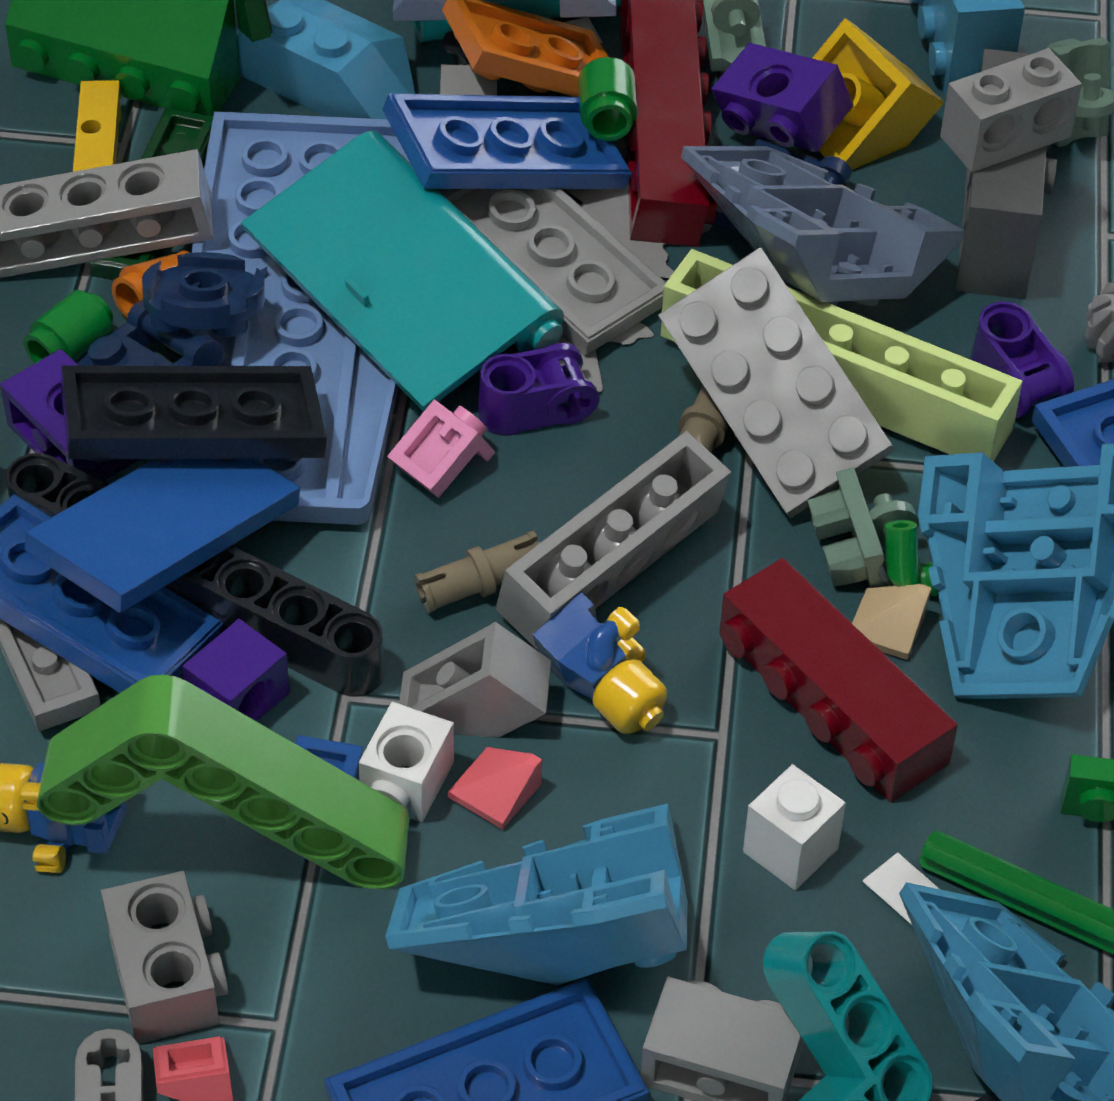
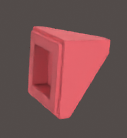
[448,747,542,830]
[153,1036,233,1101]

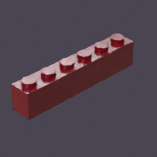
[619,0,717,247]

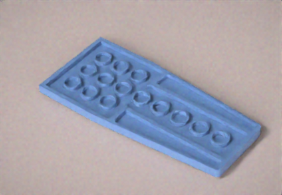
[188,112,410,525]

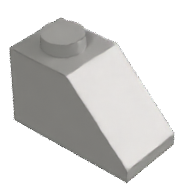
[399,622,551,738]

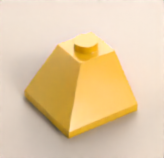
[813,18,944,170]

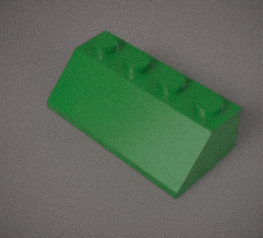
[5,0,240,116]

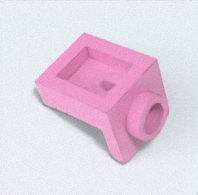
[387,399,496,498]

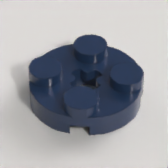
[142,252,265,337]

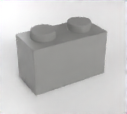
[640,976,803,1101]

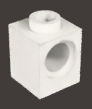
[359,702,454,823]

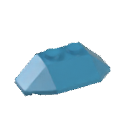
[236,0,415,119]

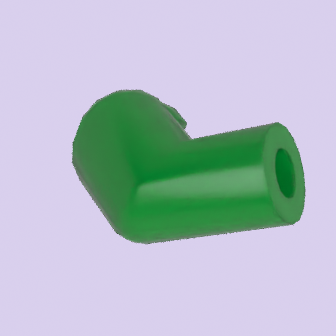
[885,520,938,597]

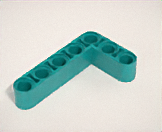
[763,931,933,1101]

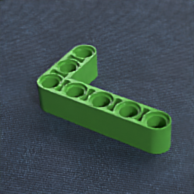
[37,675,410,889]

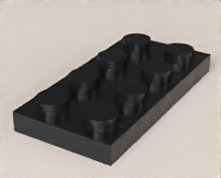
[61,365,327,462]

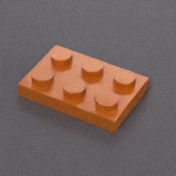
[442,0,608,97]

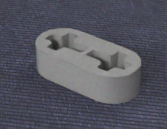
[75,1029,144,1101]

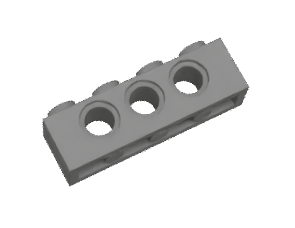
[0,149,213,278]
[496,430,731,648]

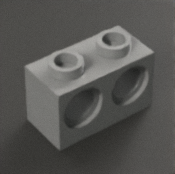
[940,48,1082,173]
[100,870,228,1044]

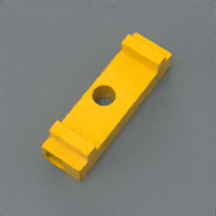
[73,80,122,172]

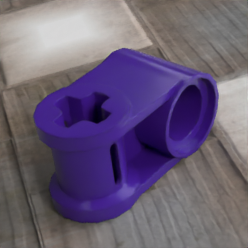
[971,301,1074,419]
[478,343,600,436]

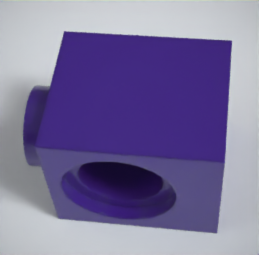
[183,619,290,721]

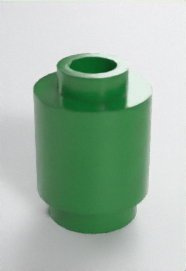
[578,57,637,141]
[23,290,114,364]

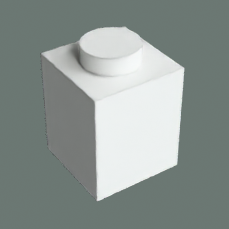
[743,764,846,891]

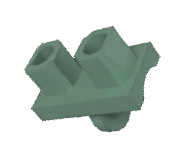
[702,0,766,80]
[1047,37,1114,147]
[807,467,919,588]

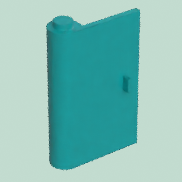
[241,130,564,412]

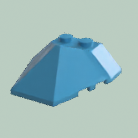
[918,443,1114,699]
[385,803,688,986]
[899,882,1114,1101]

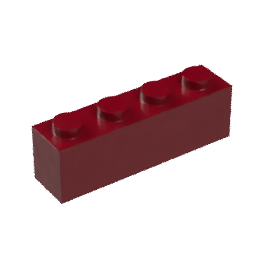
[719,557,958,803]

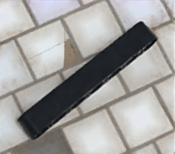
[6,453,384,697]

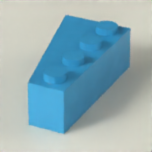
[909,0,1025,98]

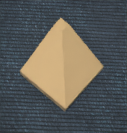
[852,584,931,660]

